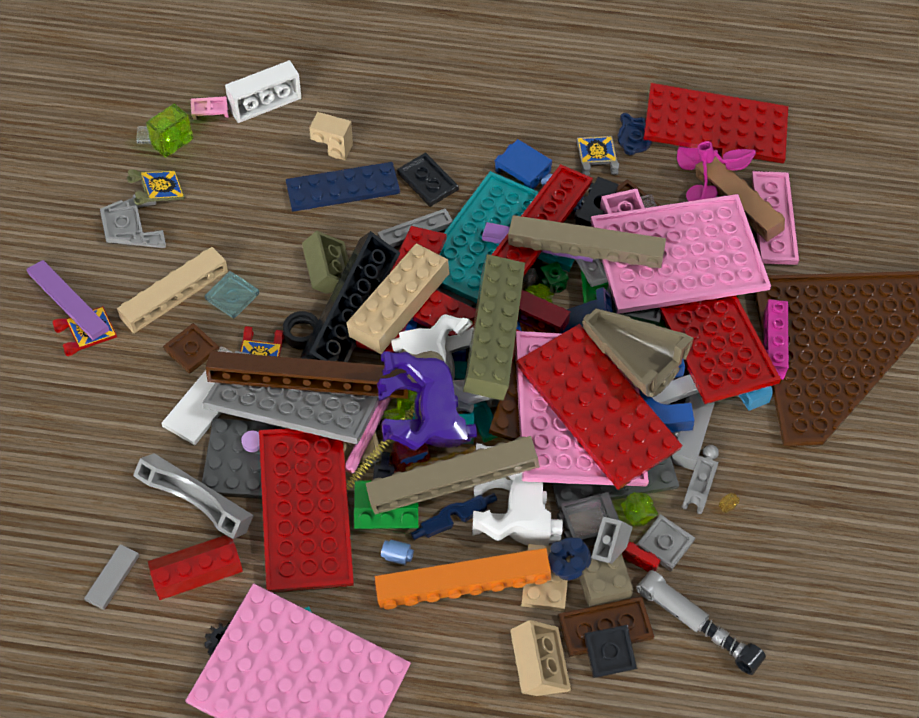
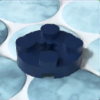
[548,538,592,580]

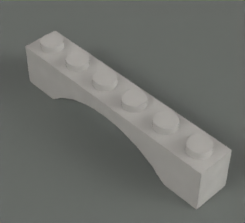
[133,453,254,539]

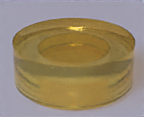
[719,493,740,513]

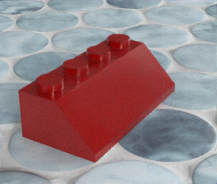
[148,535,243,600]

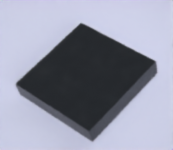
[583,625,637,678]

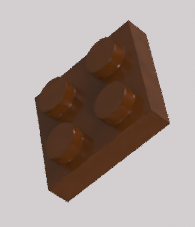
[163,323,220,374]

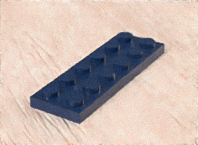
[286,162,400,212]

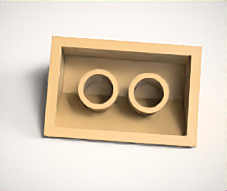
[510,620,571,696]

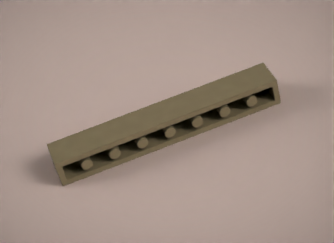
[508,215,666,268]
[366,436,540,515]

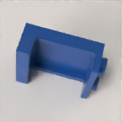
[495,139,552,190]

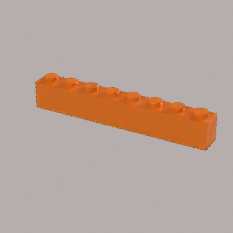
[375,548,551,609]

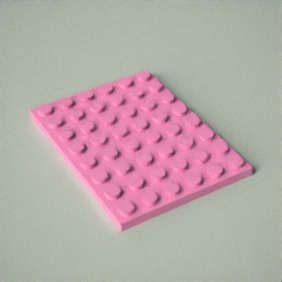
[591,194,771,314]
[515,331,649,487]
[186,583,411,718]

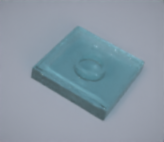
[204,271,260,318]

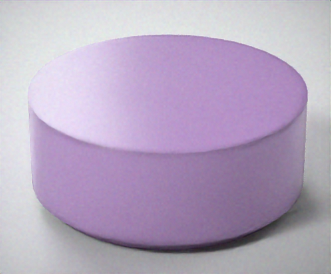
[241,431,260,452]

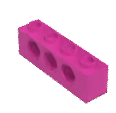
[764,299,788,380]

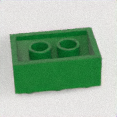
[354,480,418,529]

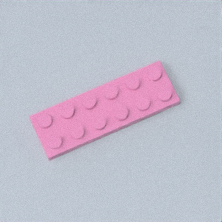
[751,171,799,265]

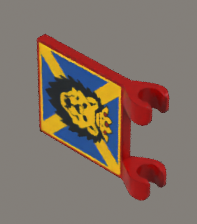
[52,306,117,357]
[240,326,284,357]

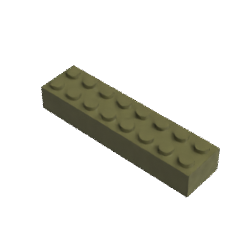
[463,254,525,400]

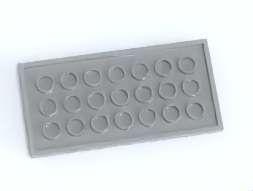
[203,351,379,445]

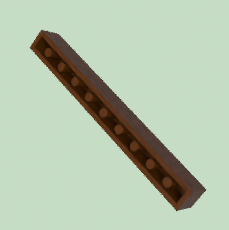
[205,351,410,399]

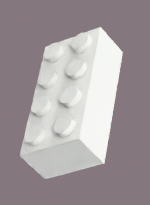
[225,60,301,123]

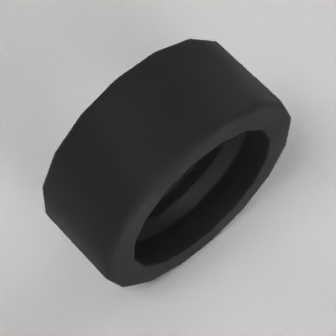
[283,311,318,349]

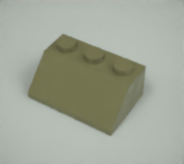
[302,231,349,294]

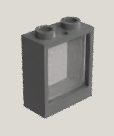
[557,492,619,546]

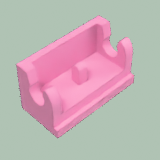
[191,96,229,120]

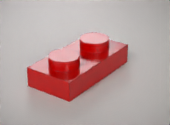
[622,541,661,572]

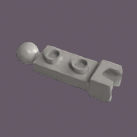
[682,444,719,515]

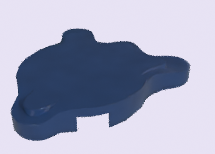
[618,113,653,155]

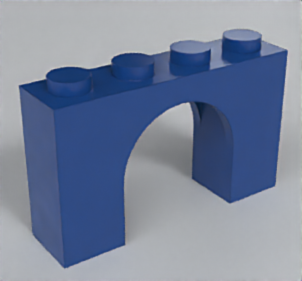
[639,358,695,432]

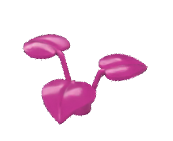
[677,141,756,202]

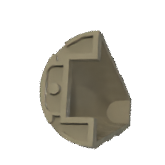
[582,309,693,397]

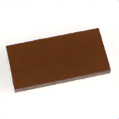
[558,596,654,657]

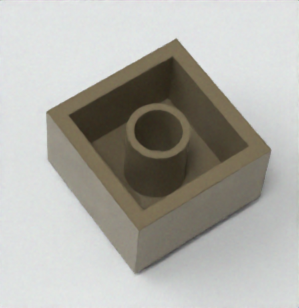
[579,553,633,607]

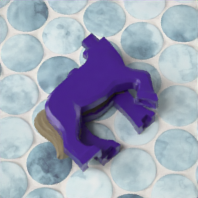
[377,349,477,450]

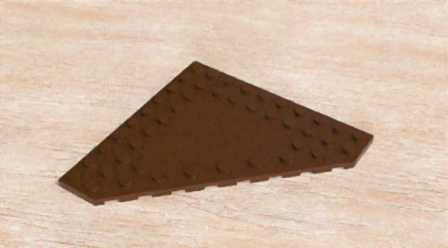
[754,271,919,446]

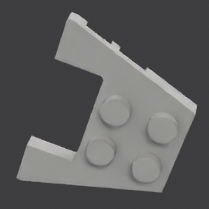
[100,194,166,248]

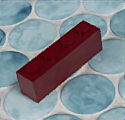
[518,290,570,334]

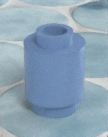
[381,540,414,565]

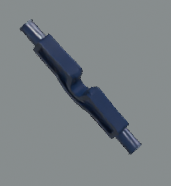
[410,493,498,540]

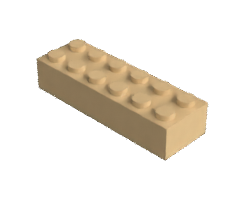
[347,243,449,354]

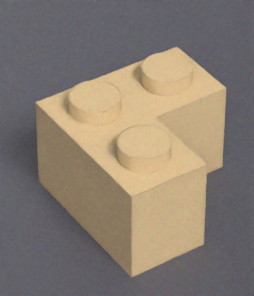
[309,112,353,160]

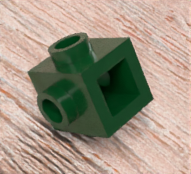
[539,261,569,295]

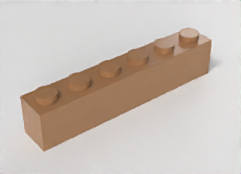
[695,157,785,242]

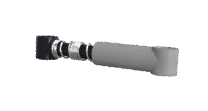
[636,570,766,675]

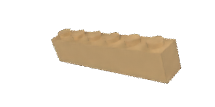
[117,247,228,333]

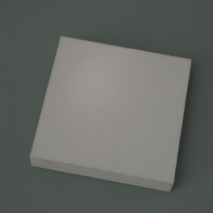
[637,514,695,571]

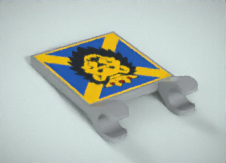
[577,136,619,176]

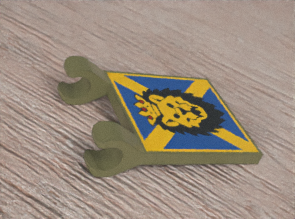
[127,169,185,205]

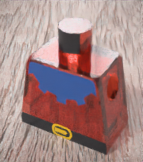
[390,441,433,473]

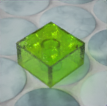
[146,103,193,158]

